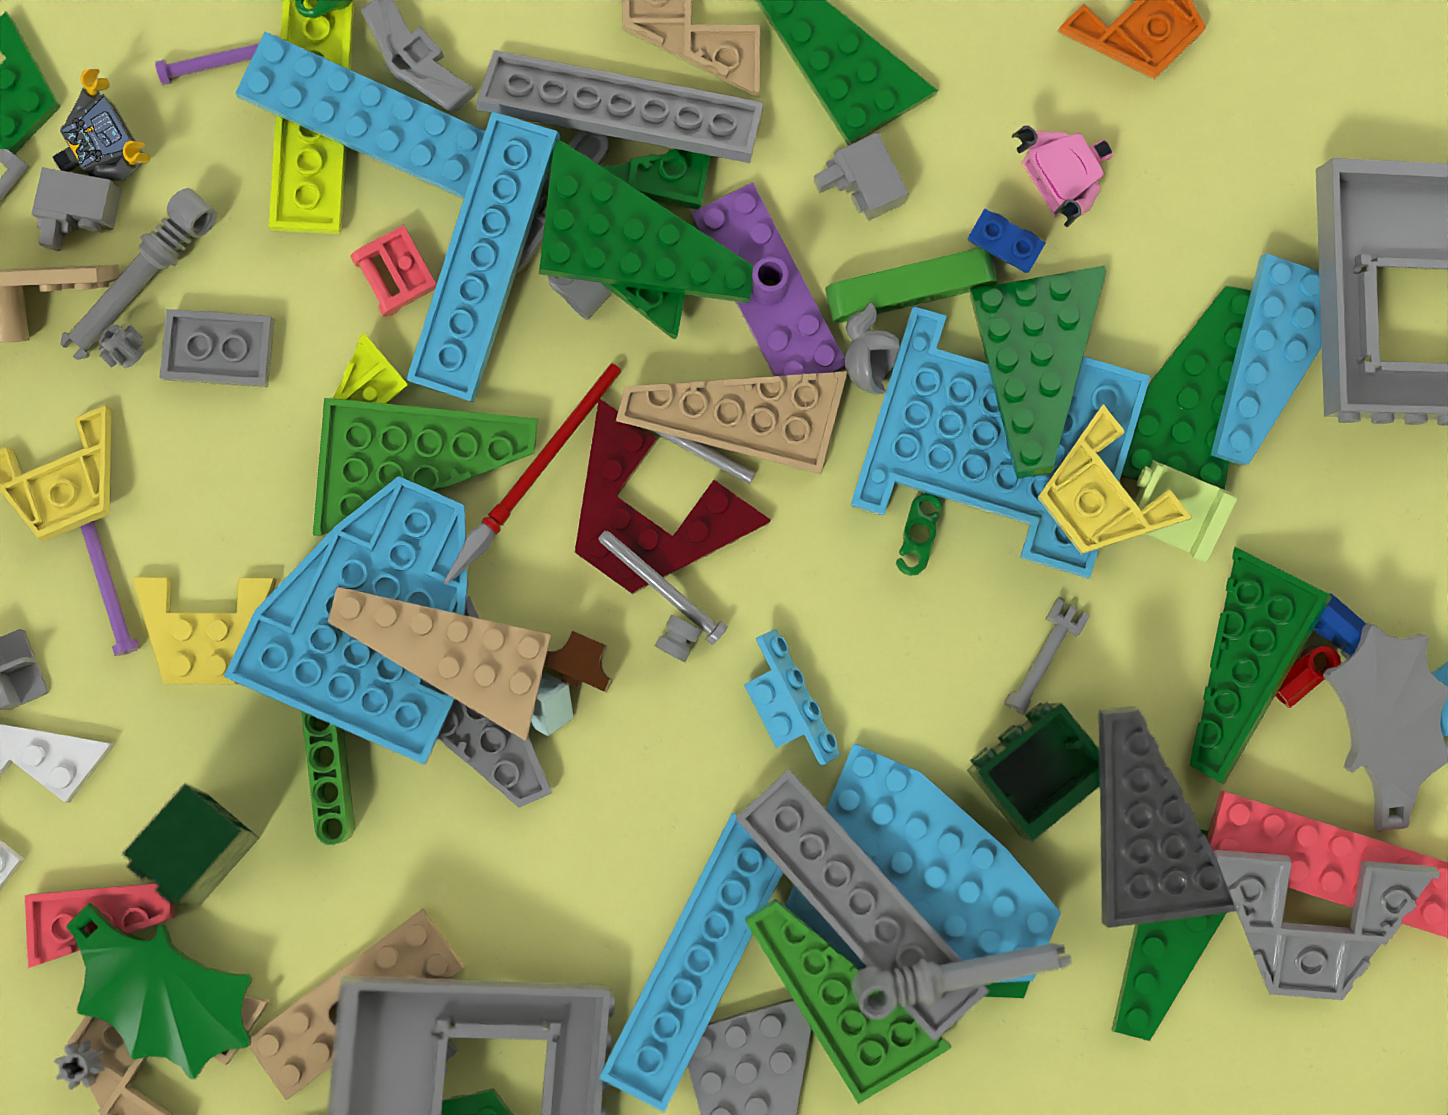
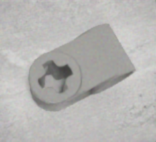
[547,275,612,320]

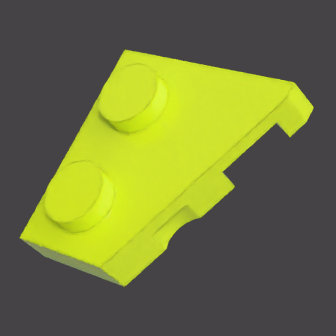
[333,333,409,404]

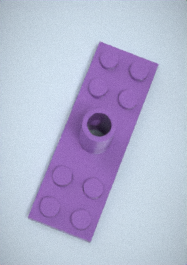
[691,182,845,376]

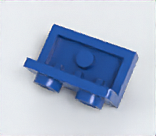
[968,208,1046,273]
[1314,593,1366,659]

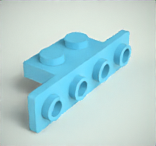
[744,629,840,766]

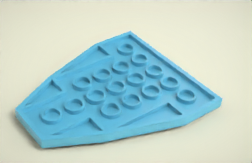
[224,476,468,765]
[785,744,1061,983]

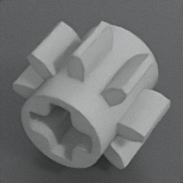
[99,324,144,368]
[54,1040,105,1089]

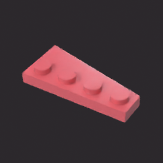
[25,883,175,968]

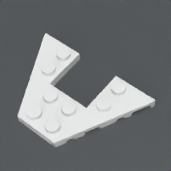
[0,723,114,891]

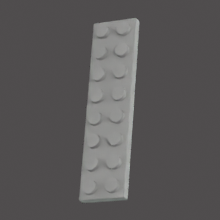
[477,50,763,163]
[735,769,989,1041]

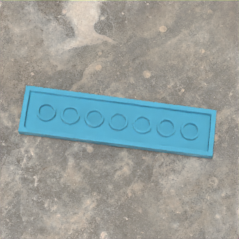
[235,32,485,199]
[406,111,560,402]
[599,813,783,1112]

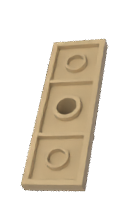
[0,265,120,343]
[248,908,465,1100]

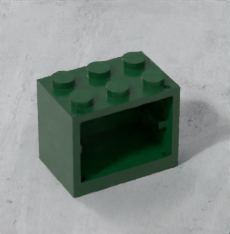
[967,702,1100,842]
[122,783,260,906]

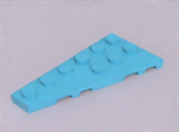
[1211,253,1322,465]

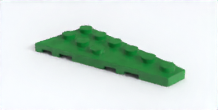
[756,0,937,146]

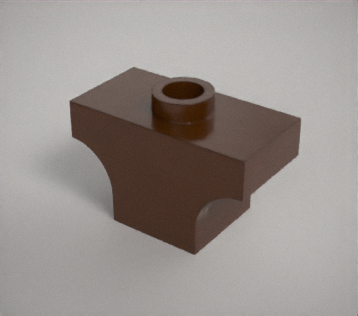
[544,631,612,692]

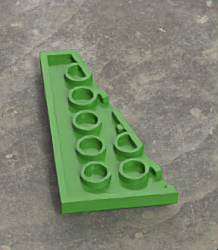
[745,899,952,1104]

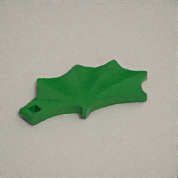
[66,903,253,1079]

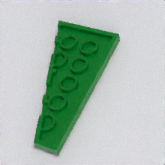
[1189,547,1332,784]
[1112,829,1226,1041]

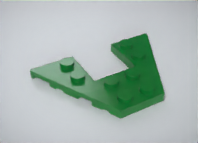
[601,149,710,340]

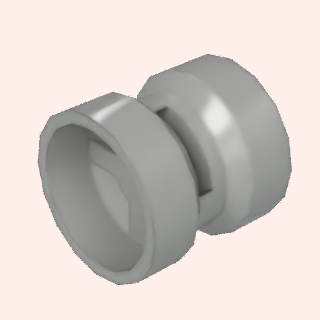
[655,615,702,662]

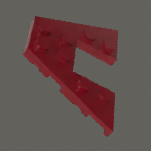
[575,399,771,594]

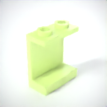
[1133,460,1238,563]

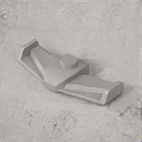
[361,0,476,111]

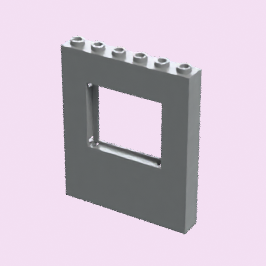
[1316,158,1448,426]
[327,976,615,1115]

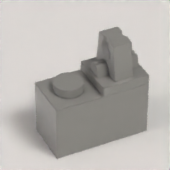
[814,132,909,221]
[31,167,122,251]

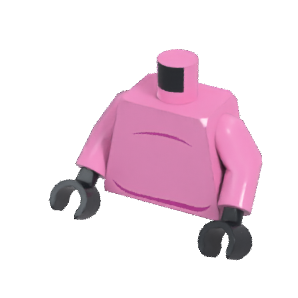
[1011,125,1113,227]

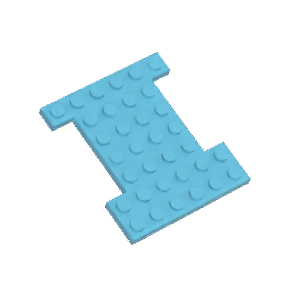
[851,306,1151,579]

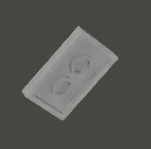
[160,309,274,388]

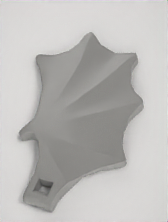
[1324,623,1448,831]

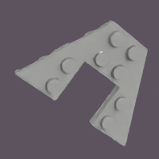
[1214,850,1440,1000]

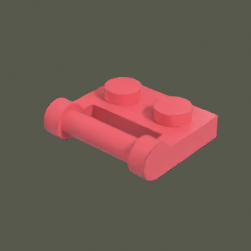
[350,225,437,317]

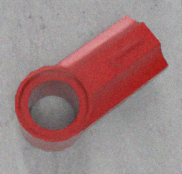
[1275,646,1341,708]

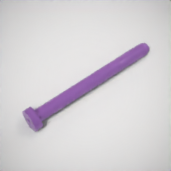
[155,43,259,85]
[80,521,140,656]

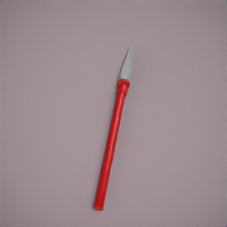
[444,363,622,585]

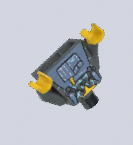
[52,69,150,181]

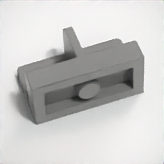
[0,629,49,710]

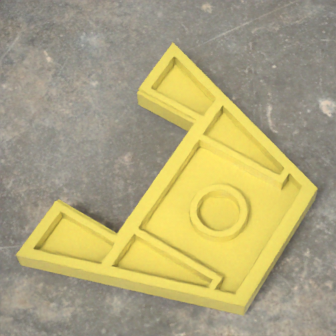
[1037,404,1192,554]
[0,405,111,542]
[132,577,277,685]

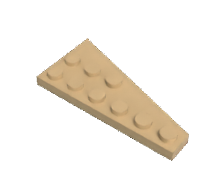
[616,371,848,474]
[328,587,551,742]

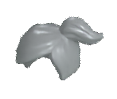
[845,303,900,394]

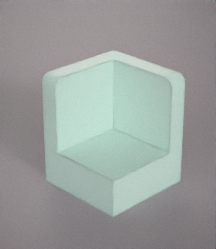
[530,672,573,736]

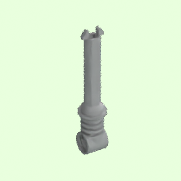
[60,188,217,360]
[852,943,1072,1019]

